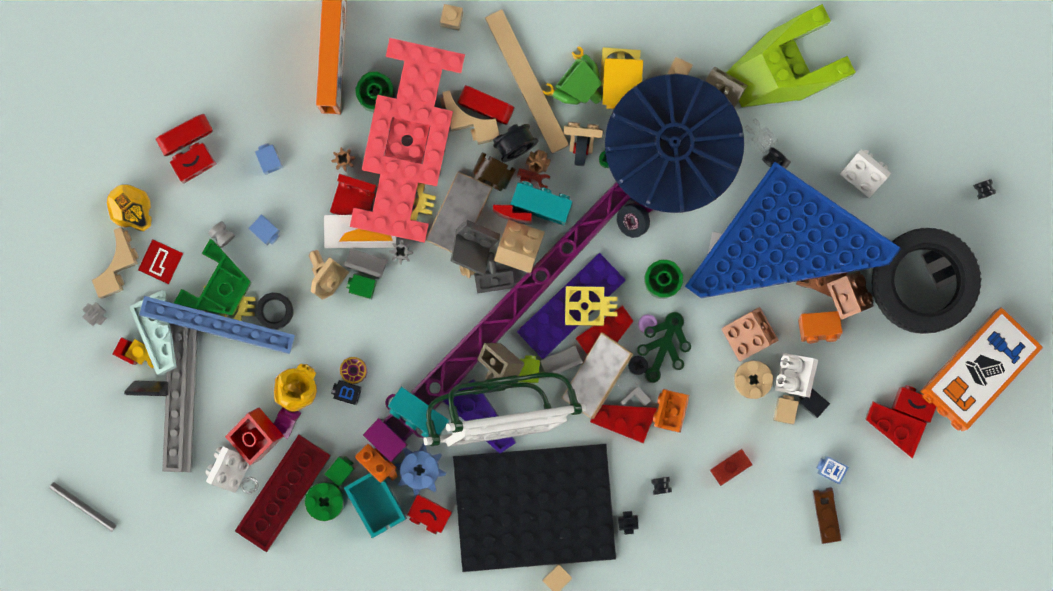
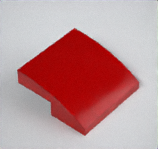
[493,205,532,224]

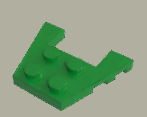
[174,239,252,316]

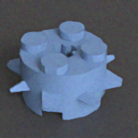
[394,443,446,496]

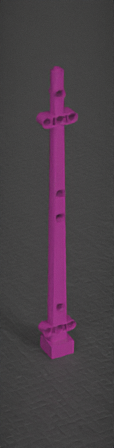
[363,182,630,462]

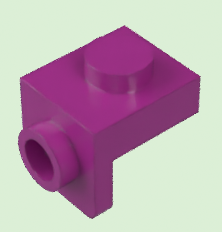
[274,407,301,439]

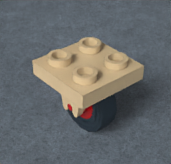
[563,122,603,166]

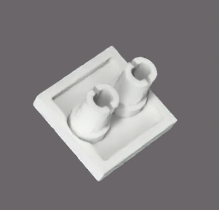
[840,149,891,198]
[775,353,818,398]
[205,446,249,493]

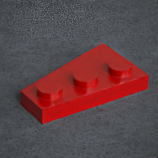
[575,305,633,355]
[865,401,927,459]
[590,405,657,443]

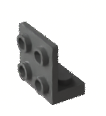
[450,220,500,275]

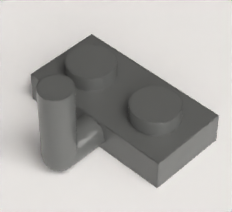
[474,252,515,294]

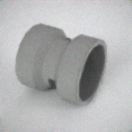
[208,221,235,248]

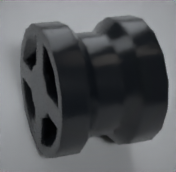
[762,147,786,167]
[973,179,996,200]
[628,356,648,375]
[651,477,672,495]

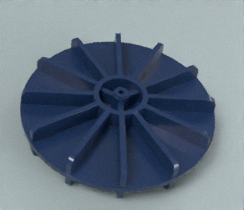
[605,74,744,213]

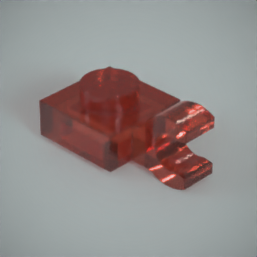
[517,168,551,189]

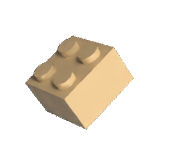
[494,219,545,273]

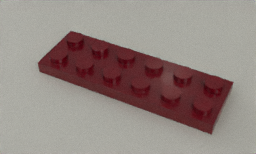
[235,434,331,553]

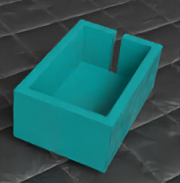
[510,181,573,226]
[388,387,450,437]
[344,473,407,538]

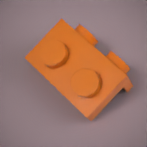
[653,389,690,433]
[355,444,398,483]

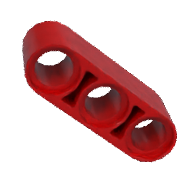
[457,85,515,125]
[155,114,213,156]

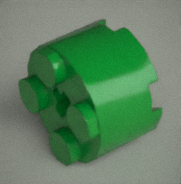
[355,71,395,113]
[644,260,683,299]
[305,482,345,521]

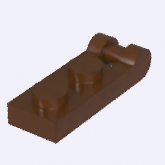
[813,487,842,544]

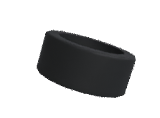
[256,292,293,329]

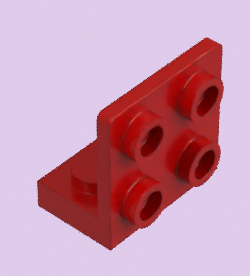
[330,174,377,215]

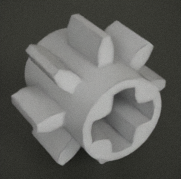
[389,240,413,264]
[82,302,107,326]

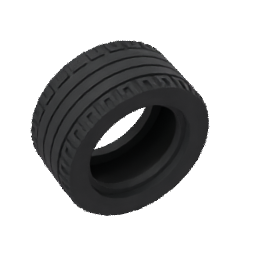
[871,228,982,334]

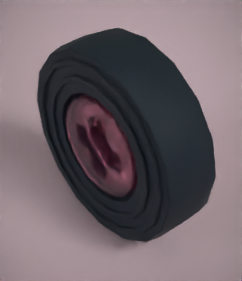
[616,203,650,238]

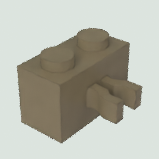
[705,67,748,107]
[477,343,524,379]

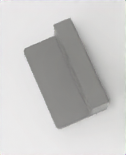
[343,248,387,279]
[540,346,583,378]
[620,386,651,406]

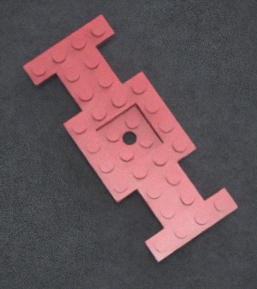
[350,38,465,243]

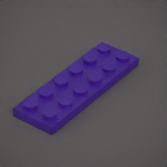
[517,253,626,359]

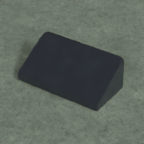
[124,381,168,396]

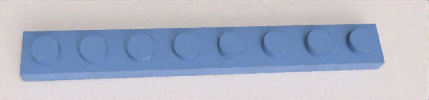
[139,296,295,354]

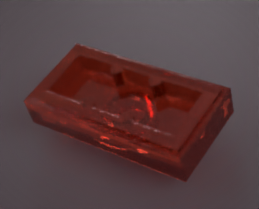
[710,449,752,486]

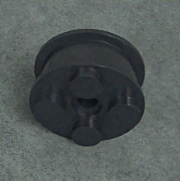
[493,124,539,162]

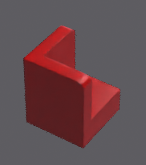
[112,337,137,365]

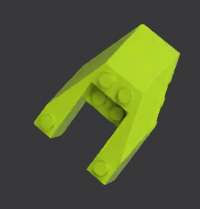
[726,4,856,108]

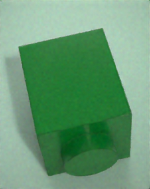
[346,274,377,300]
[324,456,355,487]

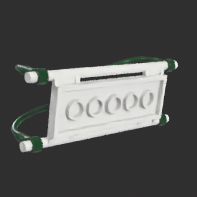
[424,372,586,447]

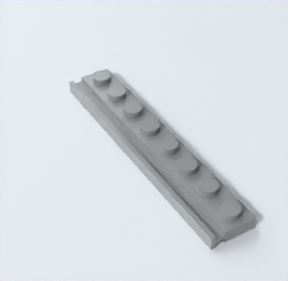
[162,323,198,472]

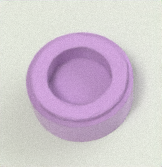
[638,314,658,334]

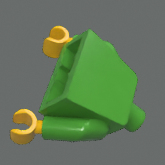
[543,47,603,105]

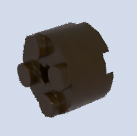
[472,152,516,191]

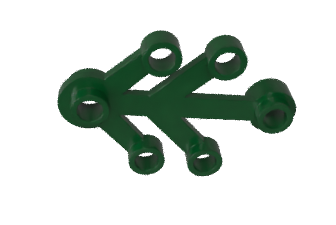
[637,312,691,383]

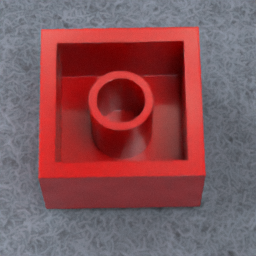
[225,407,284,465]

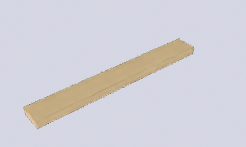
[485,9,569,154]

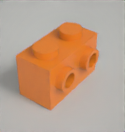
[798,311,842,344]

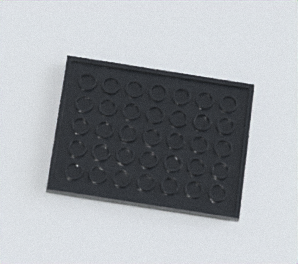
[453,444,616,572]

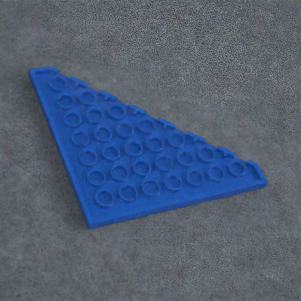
[685,162,901,299]

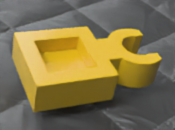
[125,339,154,369]

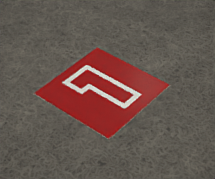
[138,239,183,284]

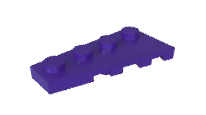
[443,379,517,454]

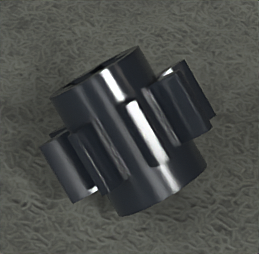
[618,511,639,535]

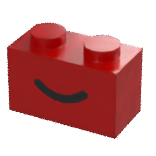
[170,142,217,184]
[891,385,937,423]
[407,494,452,534]

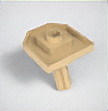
[309,250,349,300]

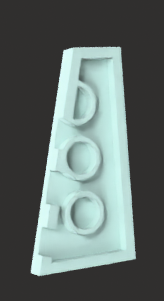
[130,290,177,376]

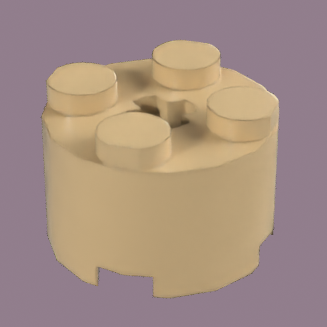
[734,361,773,399]

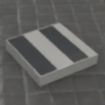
[921,250,956,290]

